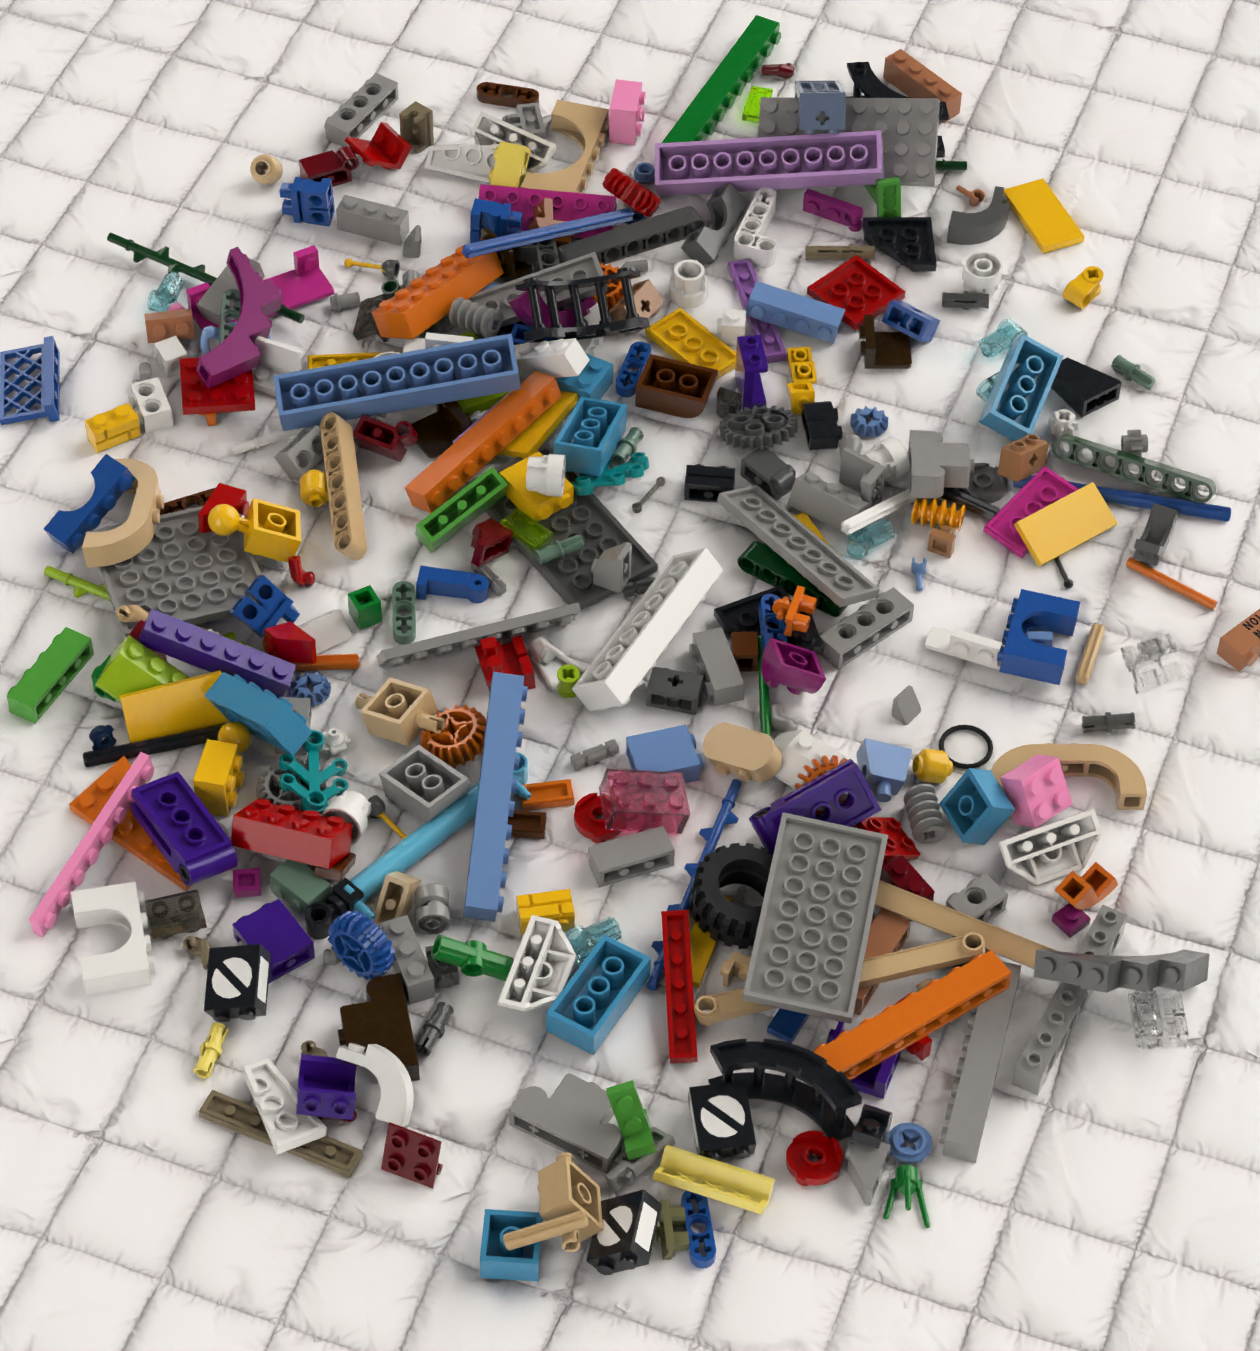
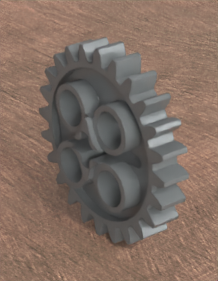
[719,405,798,450]

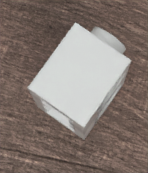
[128,377,174,433]

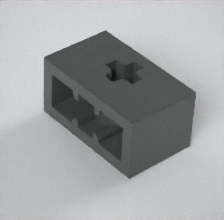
[646,667,703,715]

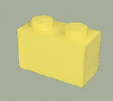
[489,141,531,188]

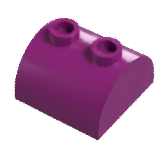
[761,637,826,695]

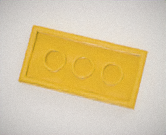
[1003,178,1085,254]
[645,308,736,380]
[498,391,579,459]
[1014,482,1118,567]
[119,670,229,743]

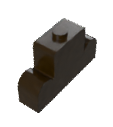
[337,973,420,1081]

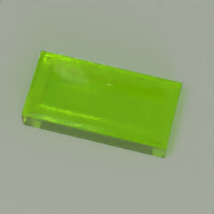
[742,86,773,123]
[500,508,553,551]

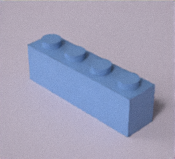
[746,281,845,344]

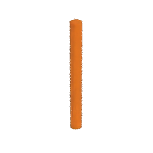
[1126,557,1217,610]

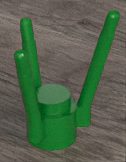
[883,1165,930,1228]

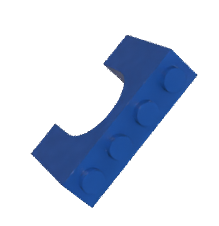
[997,589,1080,685]

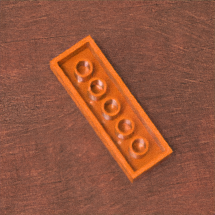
[372,246,504,339]

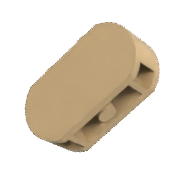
[703,722,782,783]

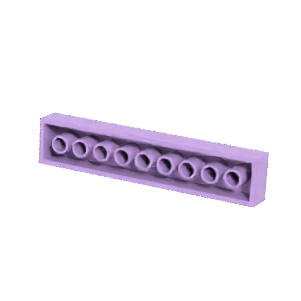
[655,130,884,196]

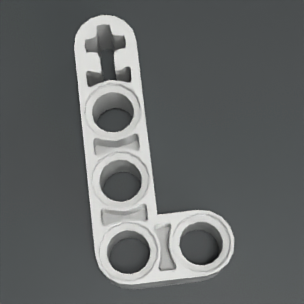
[733,187,777,268]

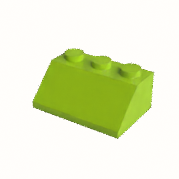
[95,635,190,702]

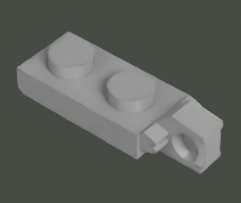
[605,1127,676,1192]

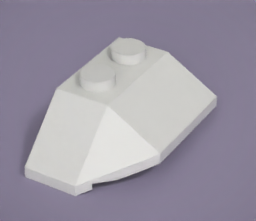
[471,111,557,175]
[773,730,848,801]
[998,809,1103,885]
[498,915,576,1011]

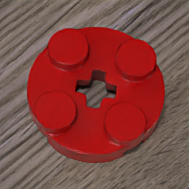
[574,793,626,843]
[786,1130,843,1186]

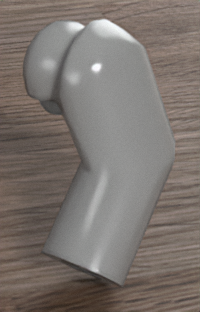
[132,362,152,383]
[770,704,798,733]

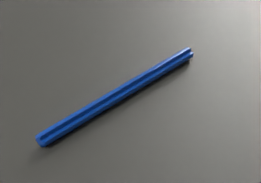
[462,208,634,258]
[1013,475,1231,522]

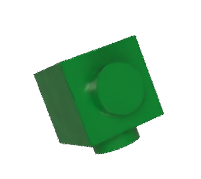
[347,585,382,630]

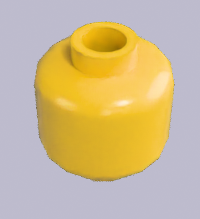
[299,469,329,507]
[912,749,953,784]

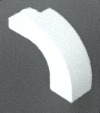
[336,1043,414,1127]

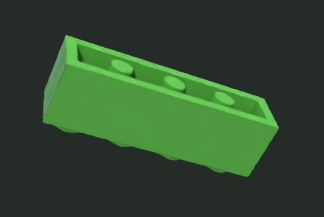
[415,467,508,553]
[7,627,94,724]

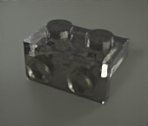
[353,294,389,342]
[145,890,207,939]

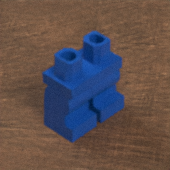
[279,177,335,227]
[470,198,523,243]
[228,575,300,638]

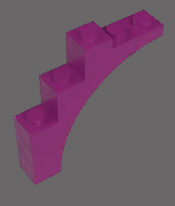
[196,247,283,389]

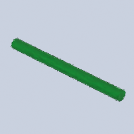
[757,635,771,736]

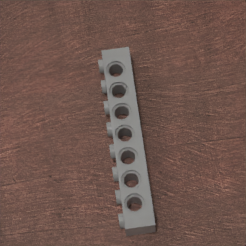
[1012,905,1128,1096]

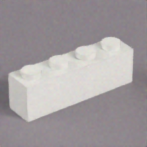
[514,338,590,382]

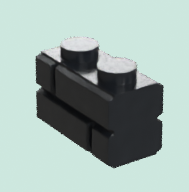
[684,464,735,503]

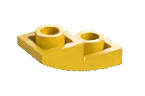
[786,347,817,384]

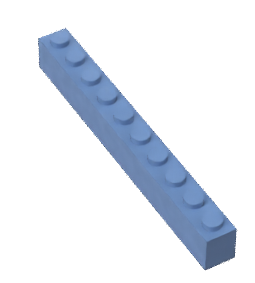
[463,672,528,922]

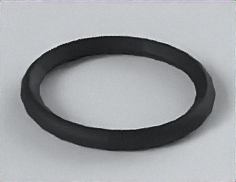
[938,725,993,769]

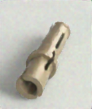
[805,244,875,260]

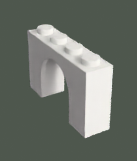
[71,881,155,995]

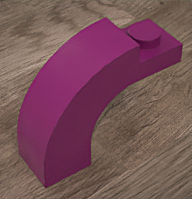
[508,291,596,328]

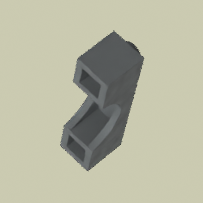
[681,183,747,265]

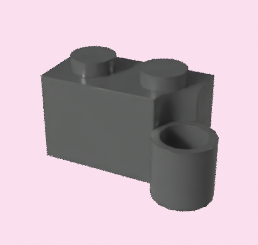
[741,446,796,501]

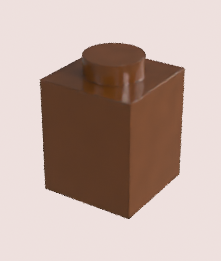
[731,631,758,672]

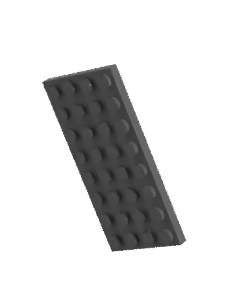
[466,443,658,610]

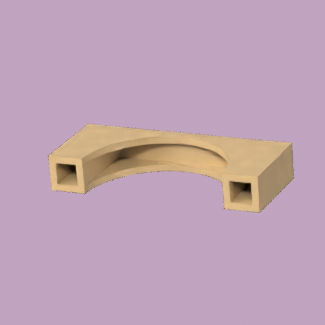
[521,99,609,193]

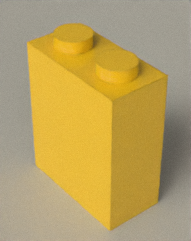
[499,451,574,524]

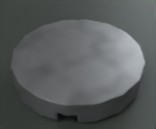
[959,463,1008,503]

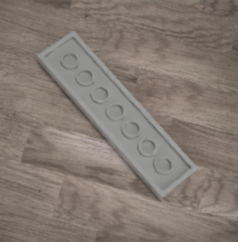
[424,252,609,336]
[717,485,880,607]
[376,602,581,668]

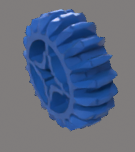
[328,910,396,980]

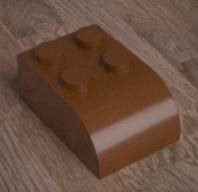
[635,354,718,418]

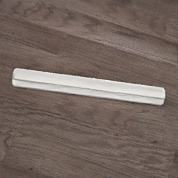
[841,488,921,535]

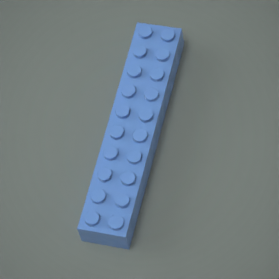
[273,334,521,431]

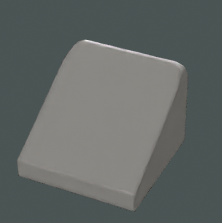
[402,225,422,258]
[892,685,921,725]

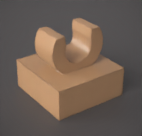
[927,525,956,558]

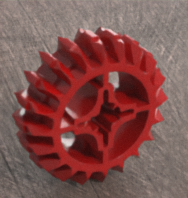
[602,168,661,217]

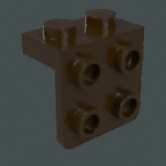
[480,227,532,282]
[859,315,912,369]
[407,401,472,458]

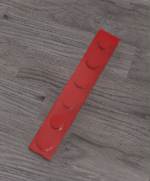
[661,910,698,1064]

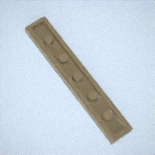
[199,1090,363,1178]

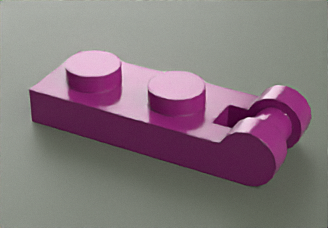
[803,189,863,232]

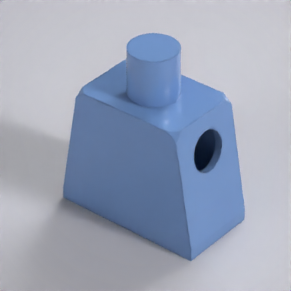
[856,738,912,802]

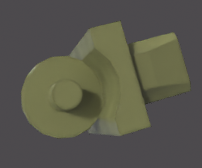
[653,1199,689,1260]

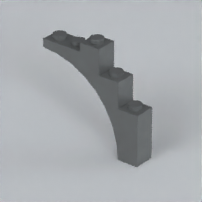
[1034,949,1210,993]

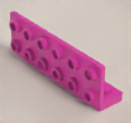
[479,184,617,239]
[186,245,334,331]

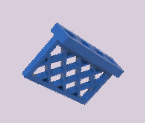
[0,336,60,425]

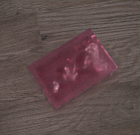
[599,769,690,834]

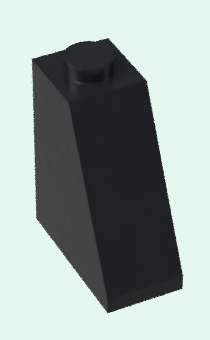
[1051,357,1122,418]

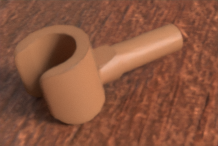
[956,185,985,206]

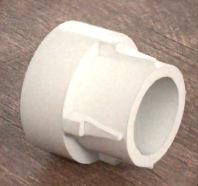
[962,251,1003,298]
[669,259,709,308]
[863,436,910,483]
[526,454,566,497]
[321,790,371,845]

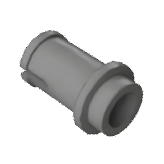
[330,292,361,312]

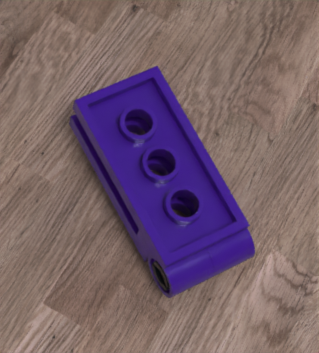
[749,759,882,855]
[130,771,238,886]

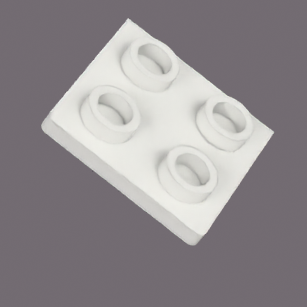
[252,336,302,397]

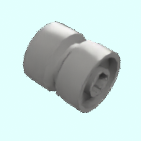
[414,883,450,935]

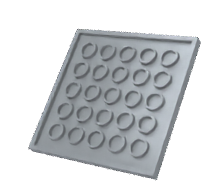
[86,506,262,638]

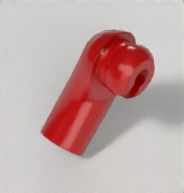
[288,556,315,587]

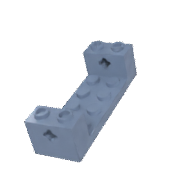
[795,80,845,134]

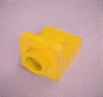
[787,382,815,415]

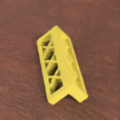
[652,1145,775,1214]

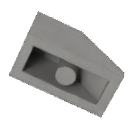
[591,542,632,594]
[845,1141,891,1205]

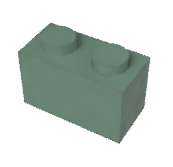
[270,859,332,916]

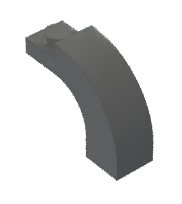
[947,186,1010,245]
[1133,503,1179,566]

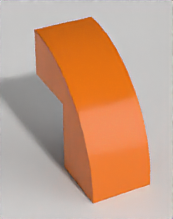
[1055,862,1118,910]

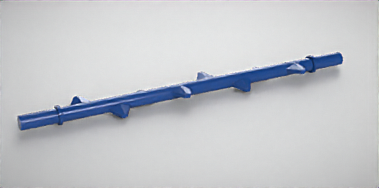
[646,779,742,991]

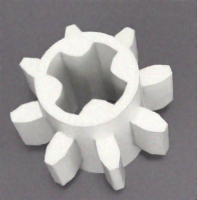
[1048,409,1079,438]

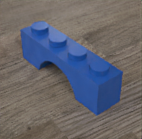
[43,454,135,554]

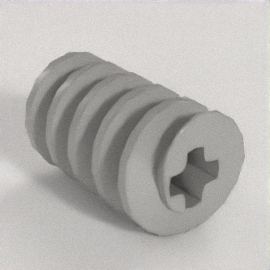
[449,297,504,338]
[904,784,946,844]

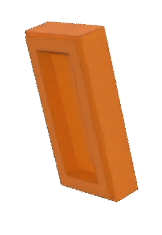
[520,779,574,811]

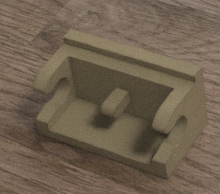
[399,101,434,154]

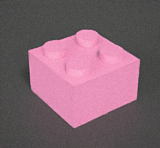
[609,79,646,145]
[1000,754,1072,828]

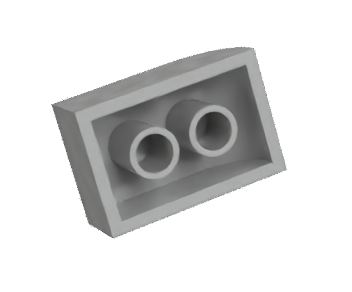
[379,745,470,822]

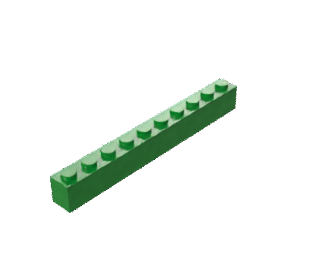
[662,15,781,143]

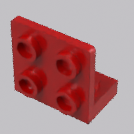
[344,122,412,170]
[853,817,921,866]

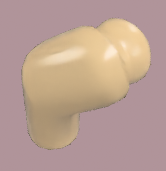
[116,605,149,623]

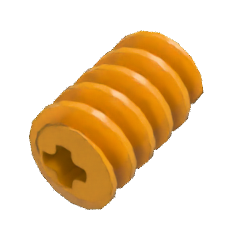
[911,498,965,534]

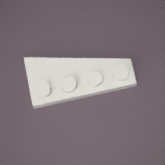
[425,143,522,184]

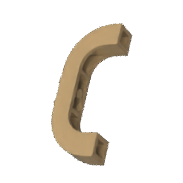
[82,458,164,568]
[991,743,1147,810]

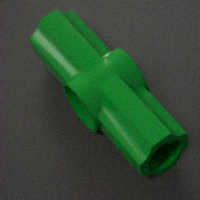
[431,935,514,981]

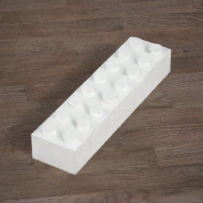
[572,548,723,712]

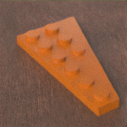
[69,756,194,891]

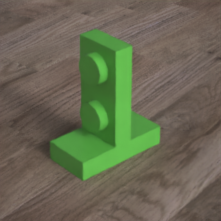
[864,177,901,217]
[606,1080,656,1160]

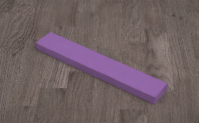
[727,259,787,364]

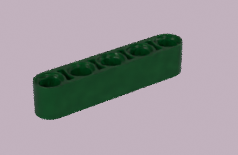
[737,541,848,617]

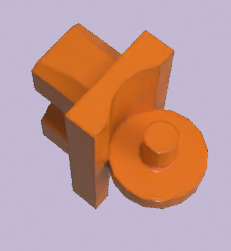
[772,586,817,637]

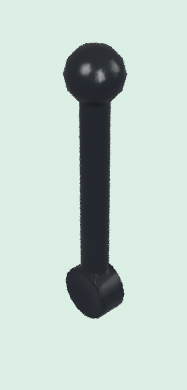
[1054,556,1073,589]

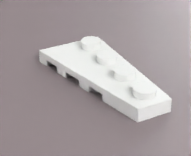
[243,1058,327,1155]

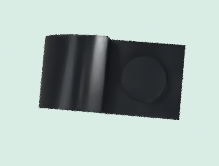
[851,1104,893,1149]

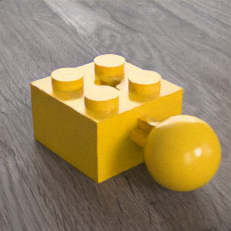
[208,498,301,563]
[193,721,251,817]

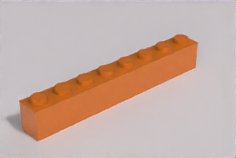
[404,371,562,513]
[813,950,1012,1080]

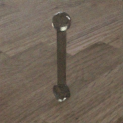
[632,477,666,513]

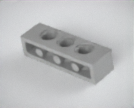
[324,73,399,147]
[818,587,914,670]

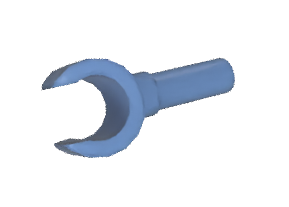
[911,557,927,591]

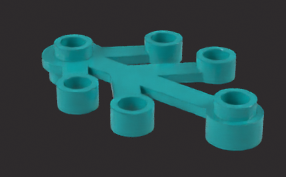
[572,452,649,496]
[278,730,348,814]

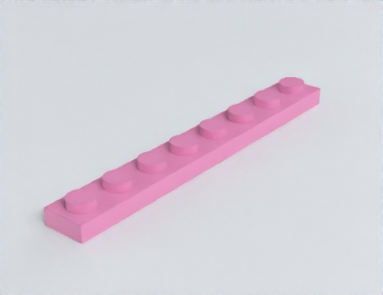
[29,752,154,937]

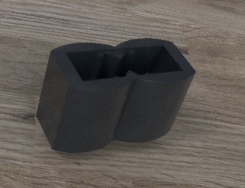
[801,401,843,450]

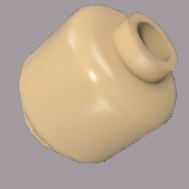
[250,154,283,185]

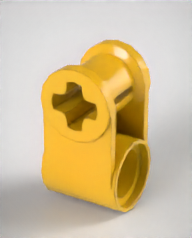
[1062,266,1104,309]

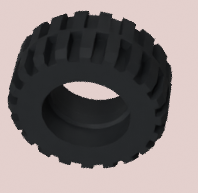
[689,843,773,949]

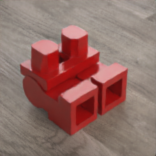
[475,635,536,692]

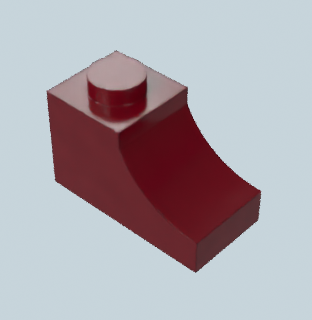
[471,518,514,567]

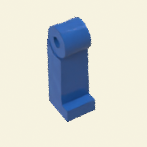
[416,565,489,603]

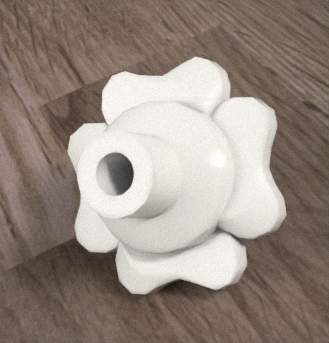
[322,728,351,754]

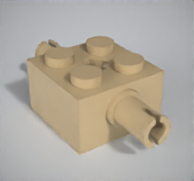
[355,677,445,746]
[537,1152,603,1252]

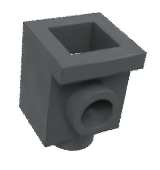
[425,946,459,988]

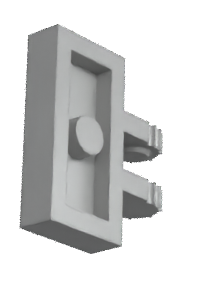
[502,102,546,139]

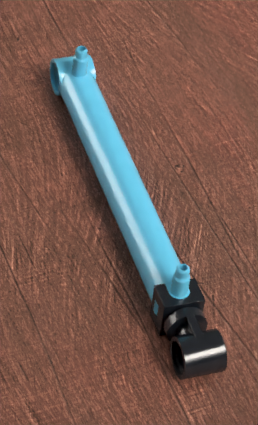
[304,752,531,940]

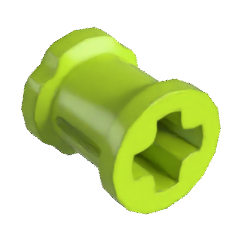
[557,665,580,698]

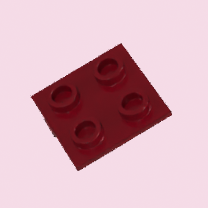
[381,1122,443,1189]

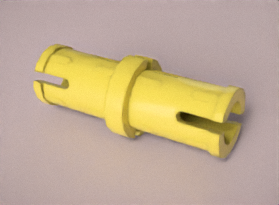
[193,1022,229,1078]

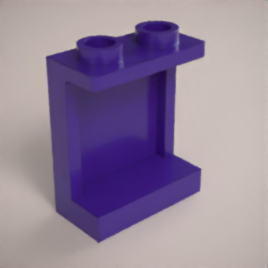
[735,335,768,411]
[232,899,315,983]
[826,1021,901,1099]
[296,1054,357,1120]

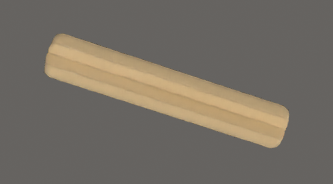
[1075,623,1105,685]
[503,1210,589,1250]

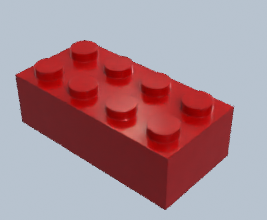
[231,799,353,869]

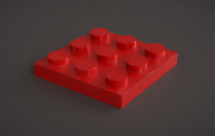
[807,255,906,331]
[179,357,255,415]

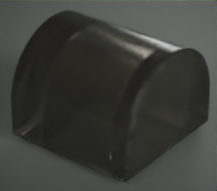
[716,387,742,419]

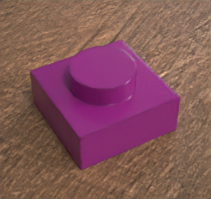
[233,868,262,898]
[1051,903,1091,938]

